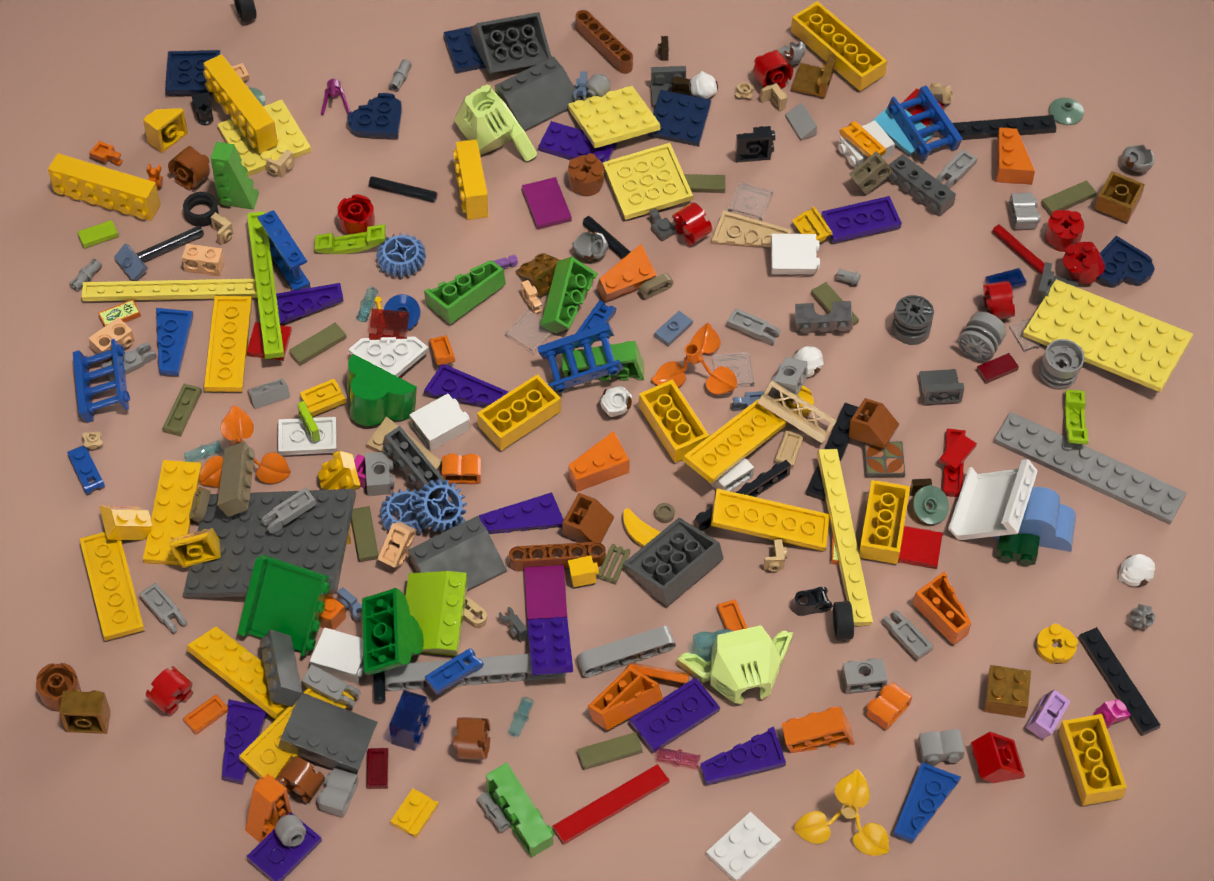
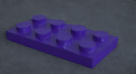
[538,121,617,164]
[821,196,902,243]
[527,617,573,675]
[629,677,720,753]

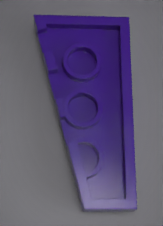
[276,283,344,325]
[424,364,509,407]
[479,492,564,534]
[222,699,268,784]
[700,726,786,785]

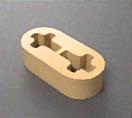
[463,597,487,628]

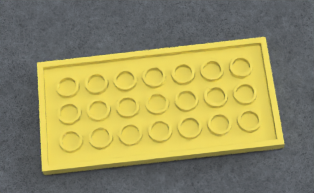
[1023,279,1193,393]

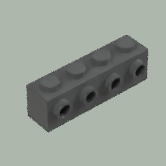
[888,154,956,217]
[382,426,445,500]
[260,629,302,707]

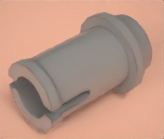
[836,268,861,286]

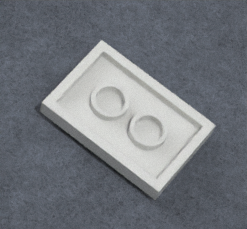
[278,417,337,455]
[706,812,781,881]

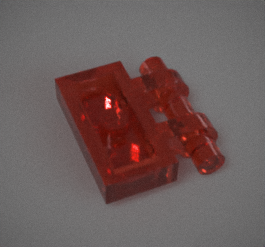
[369,308,410,340]

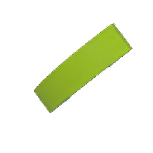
[314,224,386,254]
[1065,389,1088,444]

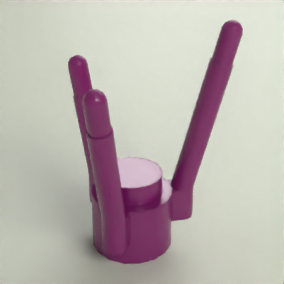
[321,79,350,115]

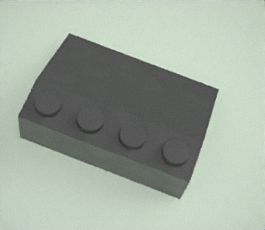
[470,12,552,74]
[495,56,581,132]
[408,516,507,591]
[623,518,724,606]
[278,693,378,775]

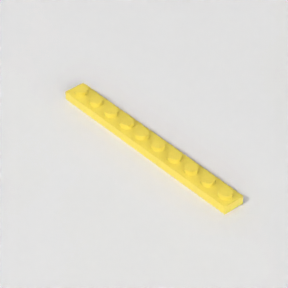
[82,279,258,301]
[817,449,873,626]

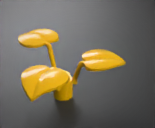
[794,769,890,856]

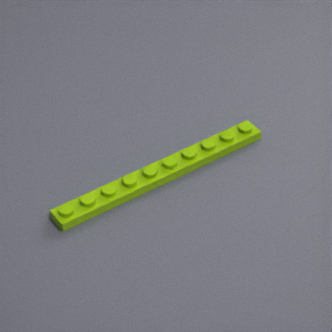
[247,211,284,359]

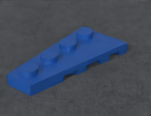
[156,308,194,376]

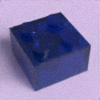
[389,690,431,751]

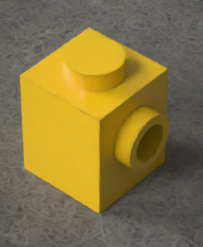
[568,556,599,587]

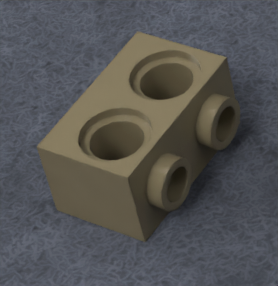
[849,151,894,195]

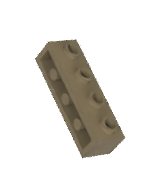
[217,441,255,517]

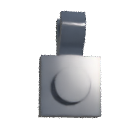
[573,71,587,101]
[732,391,764,411]
[337,587,362,621]

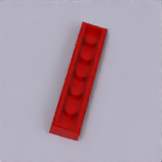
[552,764,669,845]

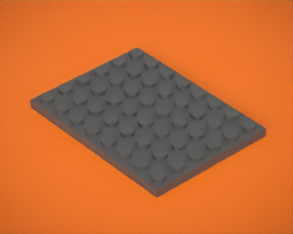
[183,489,356,598]

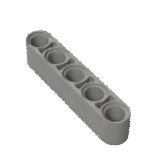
[577,626,676,677]

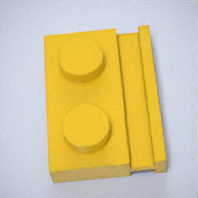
[792,206,833,243]
[300,379,346,417]
[390,788,439,839]

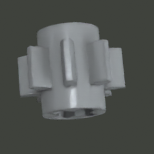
[1130,604,1155,630]

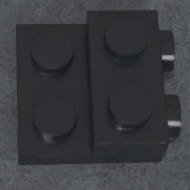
[735,126,775,163]

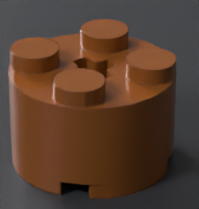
[168,146,210,189]
[568,154,604,196]
[36,663,81,712]
[453,717,490,760]
[276,755,325,804]

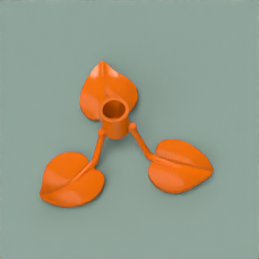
[651,323,738,395]
[199,405,291,487]

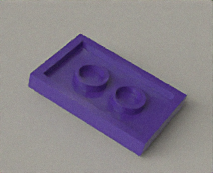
[246,812,322,881]

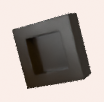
[658,36,669,61]
[672,77,690,95]
[910,478,932,496]

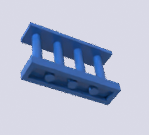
[887,85,963,162]
[257,210,311,291]
[537,323,624,393]
[73,339,130,423]

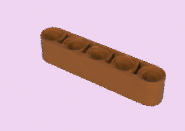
[575,10,633,74]
[509,542,606,572]

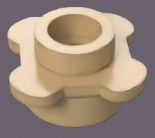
[736,82,754,99]
[82,431,103,450]

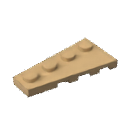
[712,210,792,247]
[366,416,442,471]

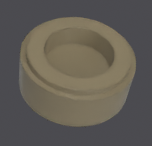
[655,503,675,523]

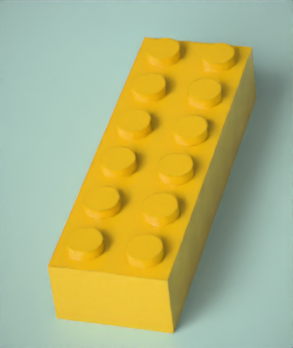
[791,1,887,91]
[203,54,278,154]
[48,153,161,221]

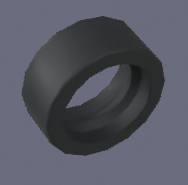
[234,0,257,22]
[183,192,219,227]
[833,601,854,640]

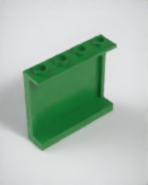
[237,555,330,656]

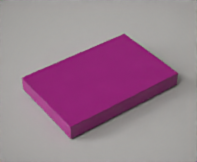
[522,177,572,229]
[524,565,567,620]

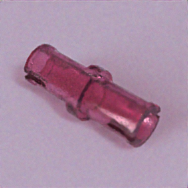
[657,747,701,768]

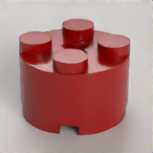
[753,50,793,89]
[337,194,375,235]
[672,202,713,246]
[1045,210,1085,252]
[1063,242,1105,284]
[983,281,1015,319]
[146,666,193,716]

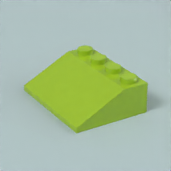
[405,571,468,657]

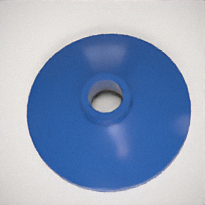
[383,294,421,331]

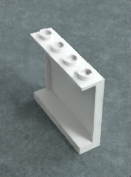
[948,459,1038,540]

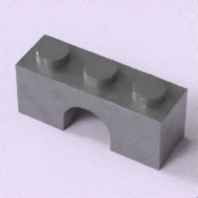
[795,301,853,333]

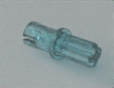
[356,287,378,322]
[184,440,223,462]
[509,697,534,736]

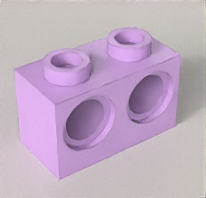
[1026,689,1071,739]

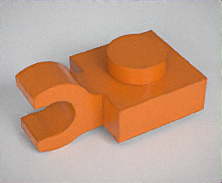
[89,141,123,166]
[146,164,163,190]

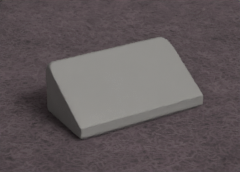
[785,103,817,140]
[247,379,290,409]

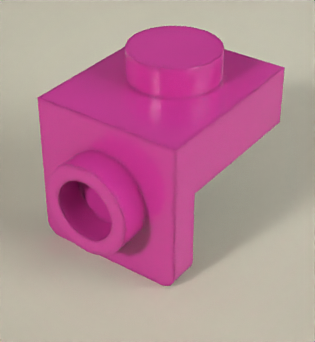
[354,454,367,488]
[1093,699,1131,729]

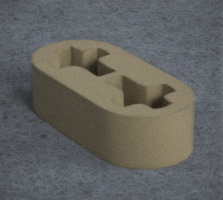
[639,273,674,299]
[189,486,210,523]

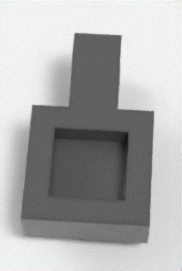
[648,209,677,242]
[499,607,528,642]

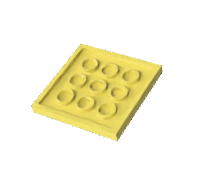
[568,86,660,148]
[217,99,311,176]
[603,143,693,220]

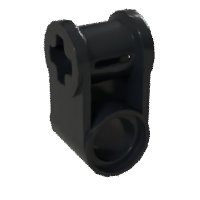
[191,92,213,125]
[792,586,833,616]

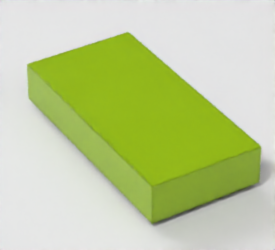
[77,220,119,248]
[297,401,320,442]

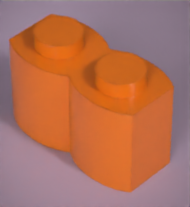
[442,453,481,484]
[867,682,912,730]

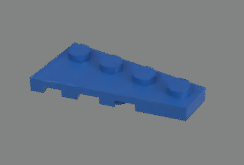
[893,762,961,843]

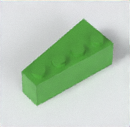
[210,142,259,210]
[541,256,598,334]
[424,260,506,324]
[562,341,644,381]
[486,762,554,857]

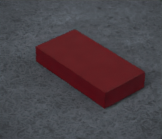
[976,353,1019,384]
[367,748,389,789]

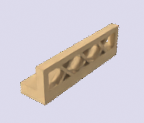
[757,380,837,443]

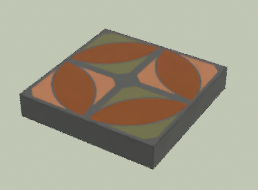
[864,441,905,478]

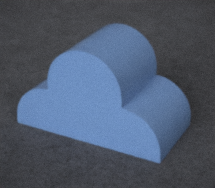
[993,487,1076,552]

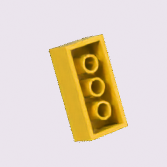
[453,139,488,220]
[477,374,561,451]
[638,379,709,463]
[859,480,910,564]
[1058,714,1127,806]

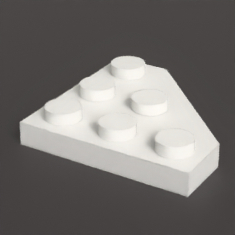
[348,337,429,377]

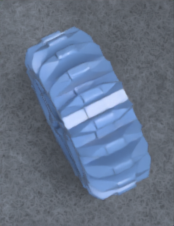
[376,232,426,278]
[414,479,467,532]
[380,488,433,535]

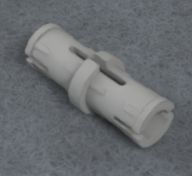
[389,59,412,92]
[69,258,102,292]
[477,792,511,832]

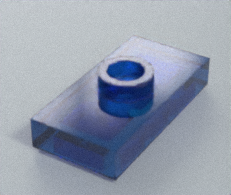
[985,268,1027,289]

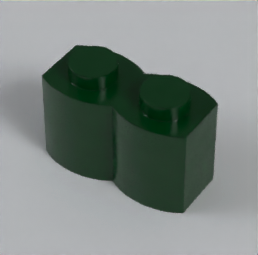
[996,533,1040,566]

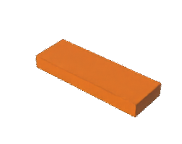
[628,662,690,683]

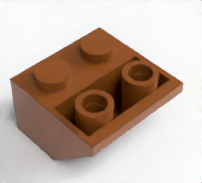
[849,398,899,449]
[562,493,614,543]

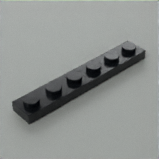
[953,115,1057,140]
[806,403,859,501]
[694,460,791,532]
[1079,627,1161,736]

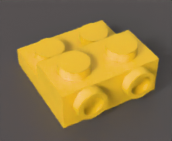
[318,451,360,491]

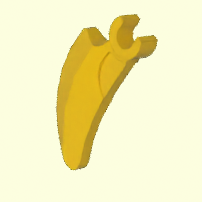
[623,508,661,547]

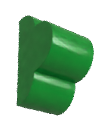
[347,354,417,426]
[362,588,424,675]

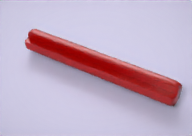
[993,224,1045,275]

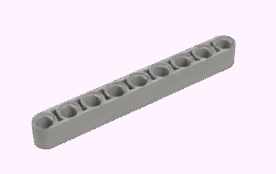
[384,654,566,691]

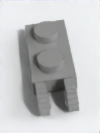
[936,150,977,189]
[727,308,781,345]
[101,342,157,381]
[262,488,317,533]
[139,583,187,633]
[882,610,933,660]
[301,664,361,708]

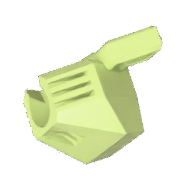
[454,85,537,161]
[676,625,793,704]

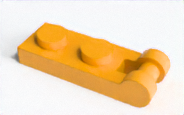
[839,121,886,158]

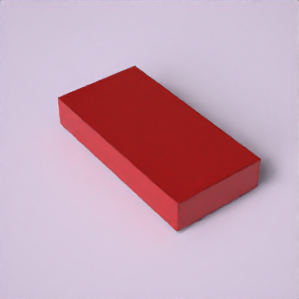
[939,433,977,472]

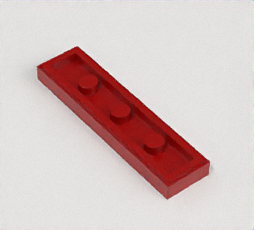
[942,428,966,498]

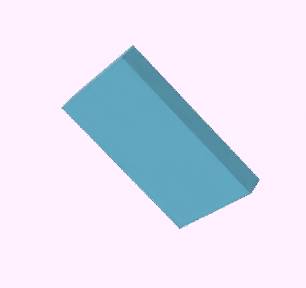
[872,108,934,157]

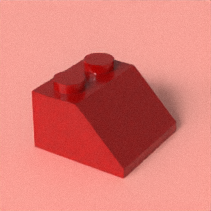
[971,732,1025,783]

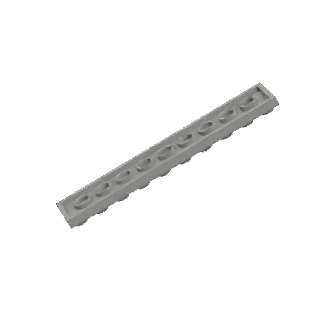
[994,412,1187,525]

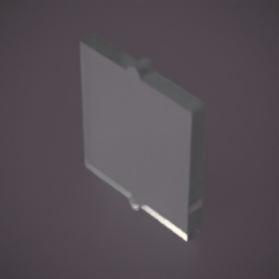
[1009,318,1043,352]

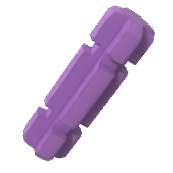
[494,255,518,269]

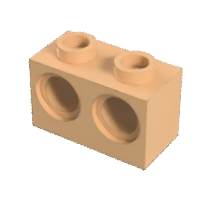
[182,244,225,276]
[89,317,135,362]
[378,522,417,568]

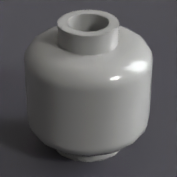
[586,74,611,98]
[275,815,306,846]

